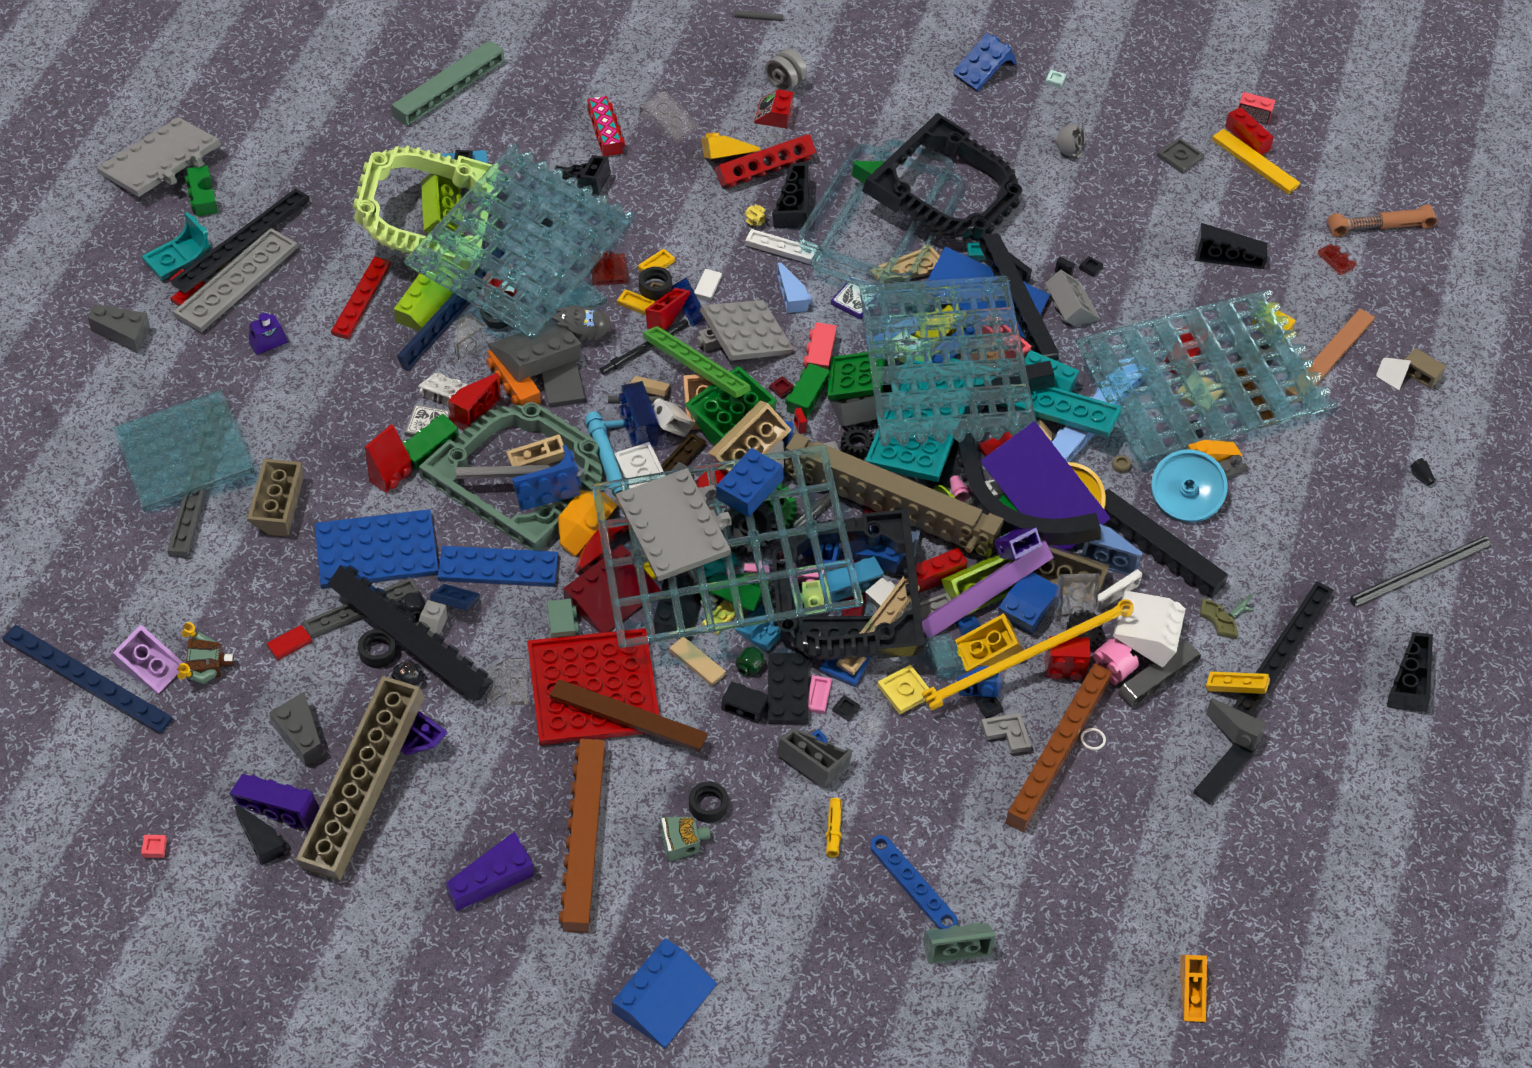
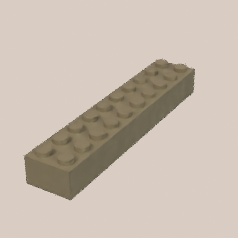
[296,676,424,881]

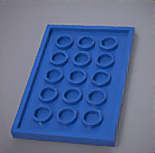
[315,509,439,589]

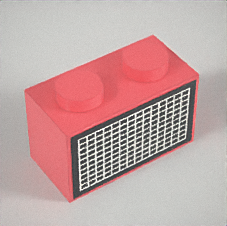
[1238,92,1275,125]

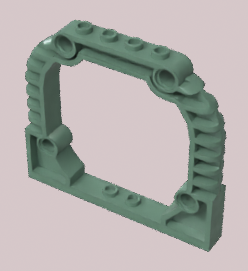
[419,402,602,551]

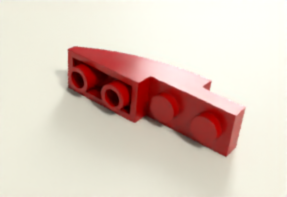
[574,517,631,574]

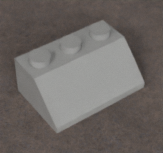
[1045,270,1100,326]

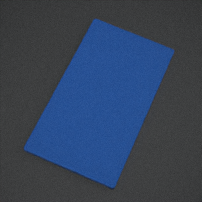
[922,247,1050,339]

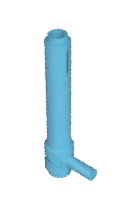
[585,411,626,496]

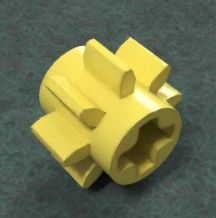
[745,204,766,226]

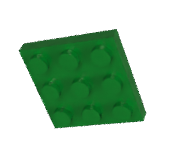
[827,349,886,401]

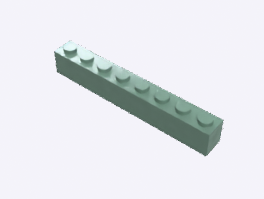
[392,40,504,126]

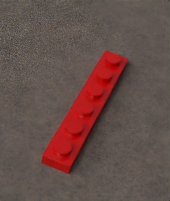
[331,256,391,340]

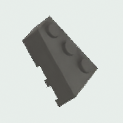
[88,304,150,354]
[269,692,323,767]
[776,728,853,789]

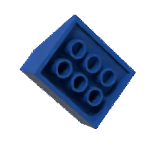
[612,938,717,1049]

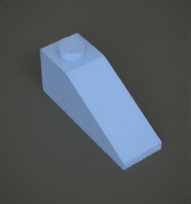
[777,263,811,313]

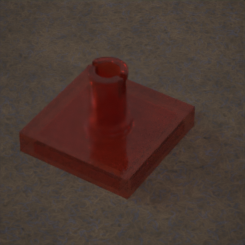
[590,251,628,286]

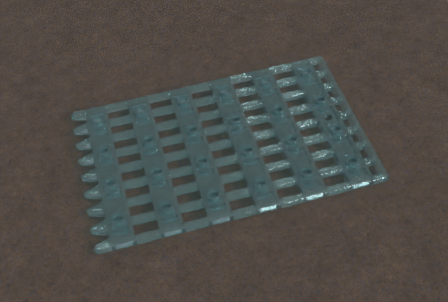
[404,143,636,338]
[859,275,1037,447]
[1075,289,1338,462]

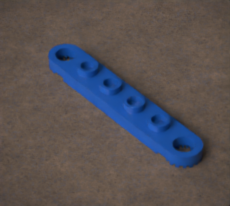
[870,835,958,929]

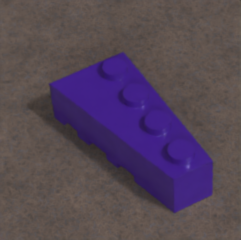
[229,774,320,834]
[446,831,534,911]

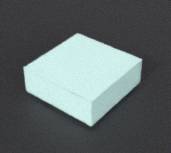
[1045,70,1066,88]

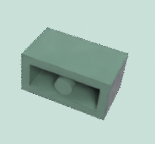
[547,599,579,638]

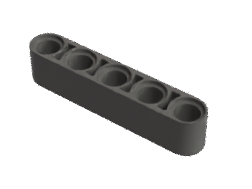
[1118,641,1201,707]

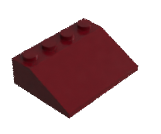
[563,545,661,633]

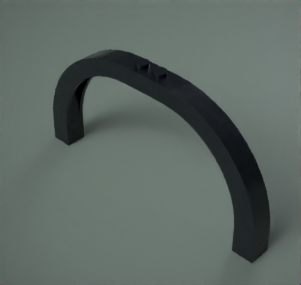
[957,361,1101,545]

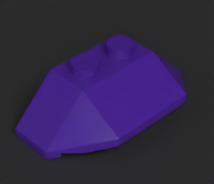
[400,711,448,755]

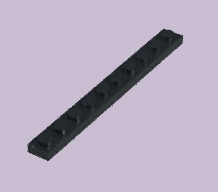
[171,188,309,293]
[1233,581,1334,716]

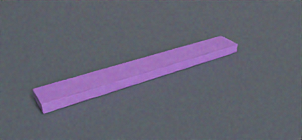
[922,540,1054,639]

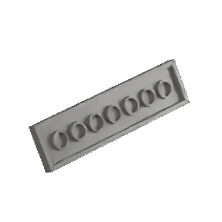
[173,228,298,333]

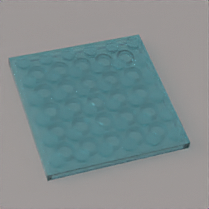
[113,389,255,512]

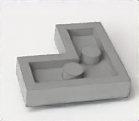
[981,713,1032,754]

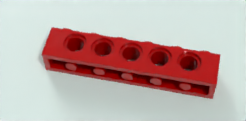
[714,134,817,188]

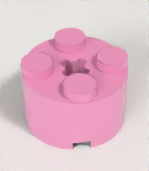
[1093,638,1139,685]

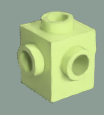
[799,580,828,612]

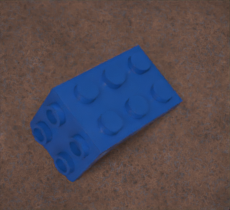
[953,33,1017,91]
[512,445,582,511]

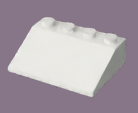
[1113,591,1186,667]

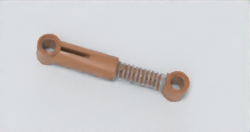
[1327,205,1438,237]

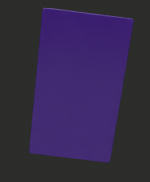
[981,421,1110,550]

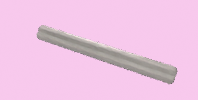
[455,465,550,479]

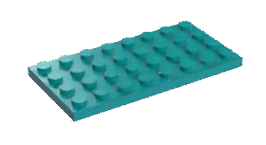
[865,359,977,482]

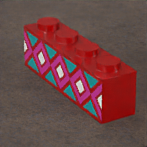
[587,96,625,156]

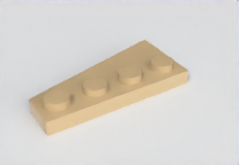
[871,245,940,284]

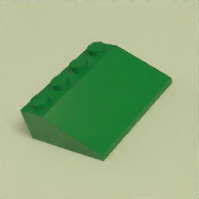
[685,366,777,445]

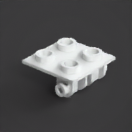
[418,373,467,406]

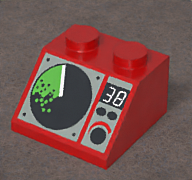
[754,89,794,129]

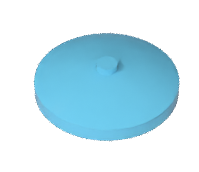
[1151,449,1228,523]

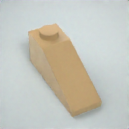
[506,434,564,466]

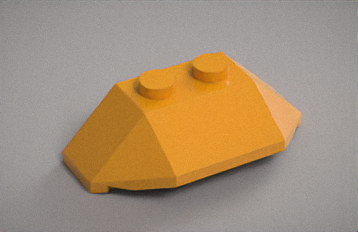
[558,490,618,557]

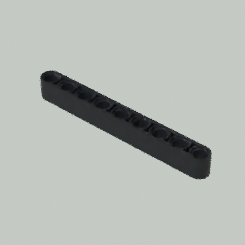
[979,233,1059,361]

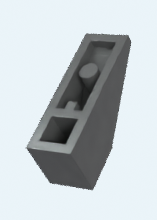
[1206,698,1267,751]

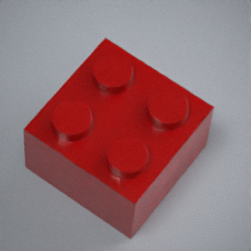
[1044,636,1090,680]

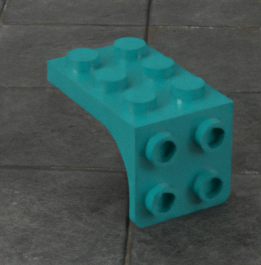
[142,212,211,281]

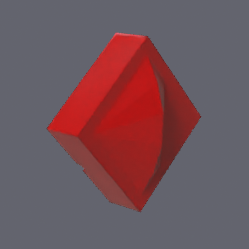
[793,408,807,434]

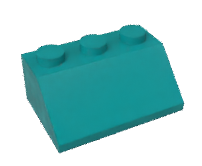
[1021,350,1080,392]

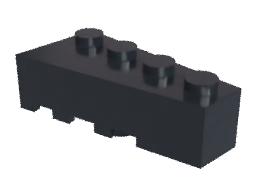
[772,163,810,228]
[1195,223,1267,269]
[1387,632,1433,712]

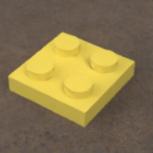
[877,665,929,715]

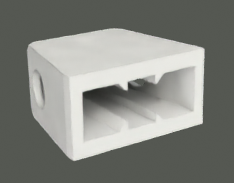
[651,398,695,437]

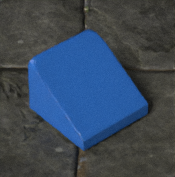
[956,616,981,636]

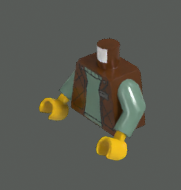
[177,622,234,684]

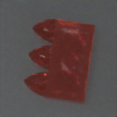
[1317,244,1357,276]

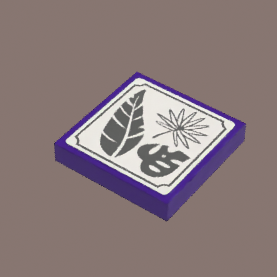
[831,279,880,320]

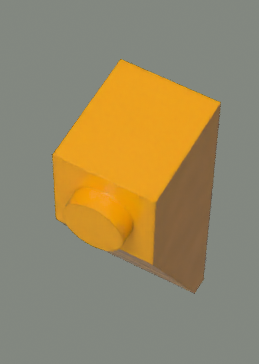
[1187,440,1242,462]
[1180,954,1207,1022]

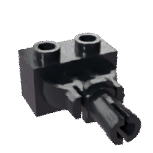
[554,155,611,195]

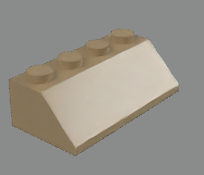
[708,401,791,473]

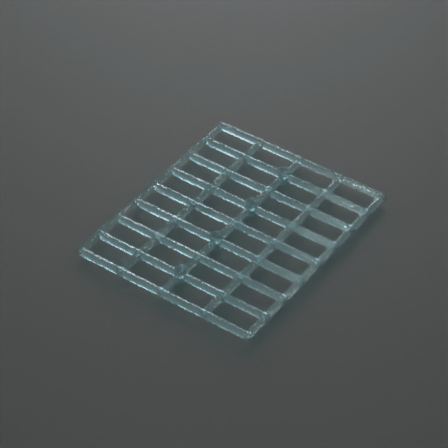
[592,445,863,648]

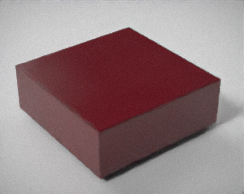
[769,376,794,399]

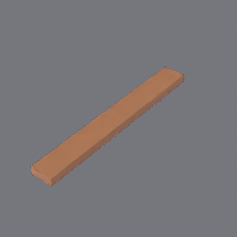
[1285,309,1375,403]

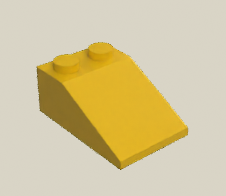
[701,132,761,159]
[952,613,1024,673]

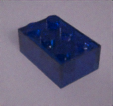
[619,381,658,447]

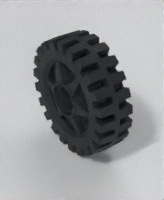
[721,502,777,557]

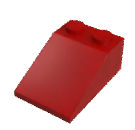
[448,373,501,430]
[365,424,412,493]

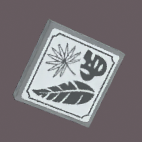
[405,404,450,437]

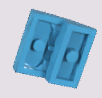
[735,605,792,651]

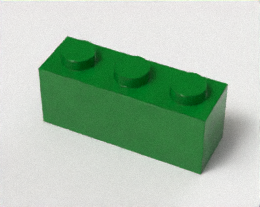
[785,363,830,418]
[403,414,459,470]

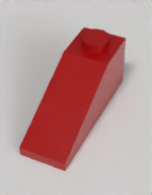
[645,288,690,330]

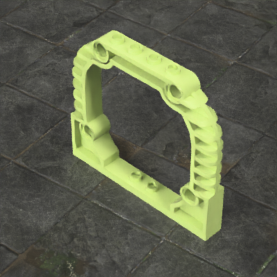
[352,146,499,276]

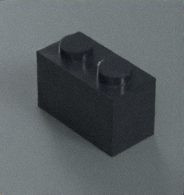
[721,681,768,724]

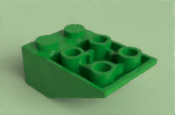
[701,573,772,611]

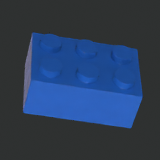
[716,448,783,517]

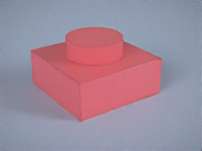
[141,835,167,858]

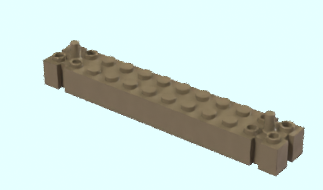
[784,433,1003,558]

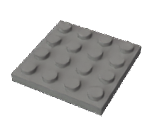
[700,300,794,361]

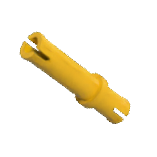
[825,798,842,858]

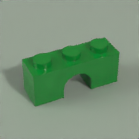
[185,165,218,216]

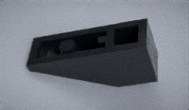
[234,805,286,865]

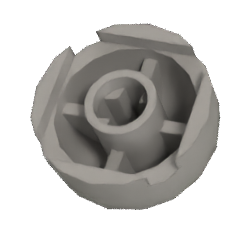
[1056,124,1085,158]

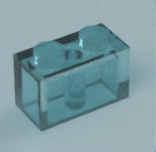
[926,634,963,680]

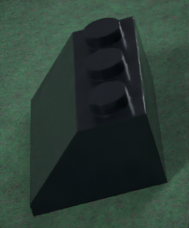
[653,576,702,641]

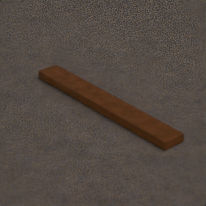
[550,679,708,753]

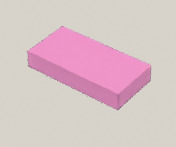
[808,675,832,714]

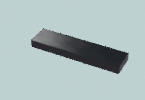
[1193,743,1256,805]

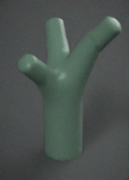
[1228,593,1254,619]

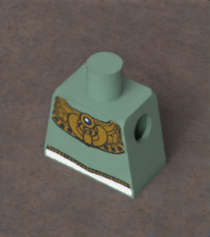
[660,817,710,862]

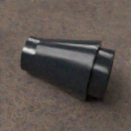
[1410,458,1436,486]

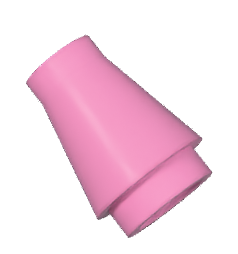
[949,476,970,502]

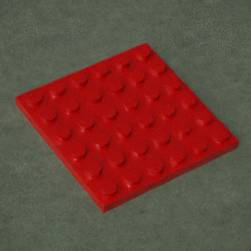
[527,628,659,745]

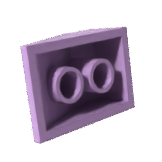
[109,625,183,694]

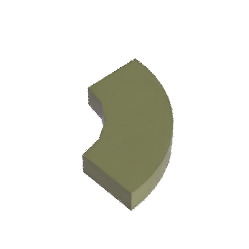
[1199,598,1238,639]

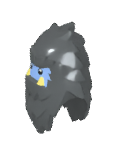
[551,305,611,342]

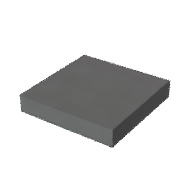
[1157,137,1205,174]

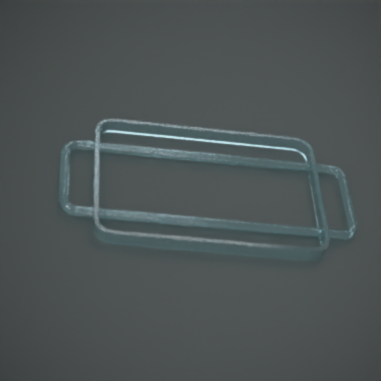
[798,139,964,290]

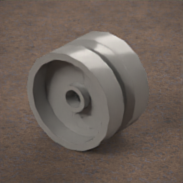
[765,49,808,91]

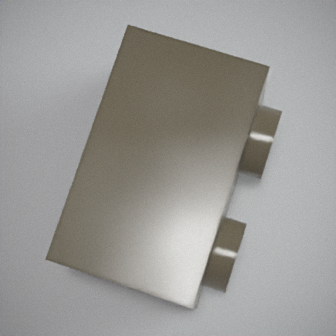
[1404,348,1446,389]

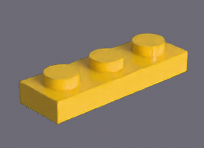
[1206,671,1270,694]

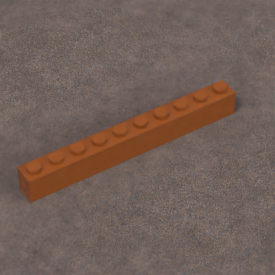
[1005,663,1112,833]
[559,739,605,933]

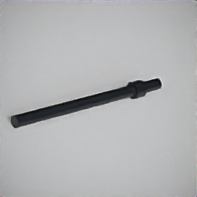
[599,319,689,375]

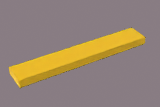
[1212,128,1300,194]

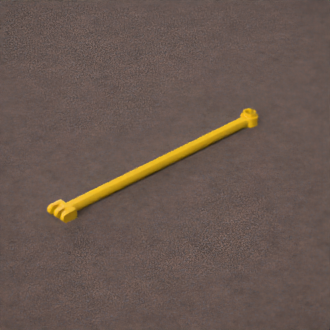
[922,599,1134,710]

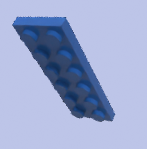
[438,546,558,587]

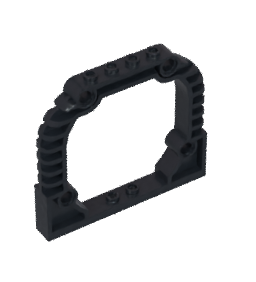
[862,113,1023,241]
[769,509,925,661]

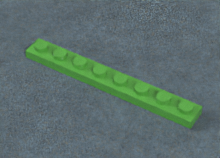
[643,326,750,398]

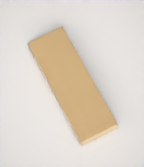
[669,636,726,687]

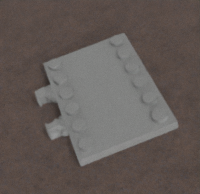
[97,117,221,197]
[616,468,732,581]

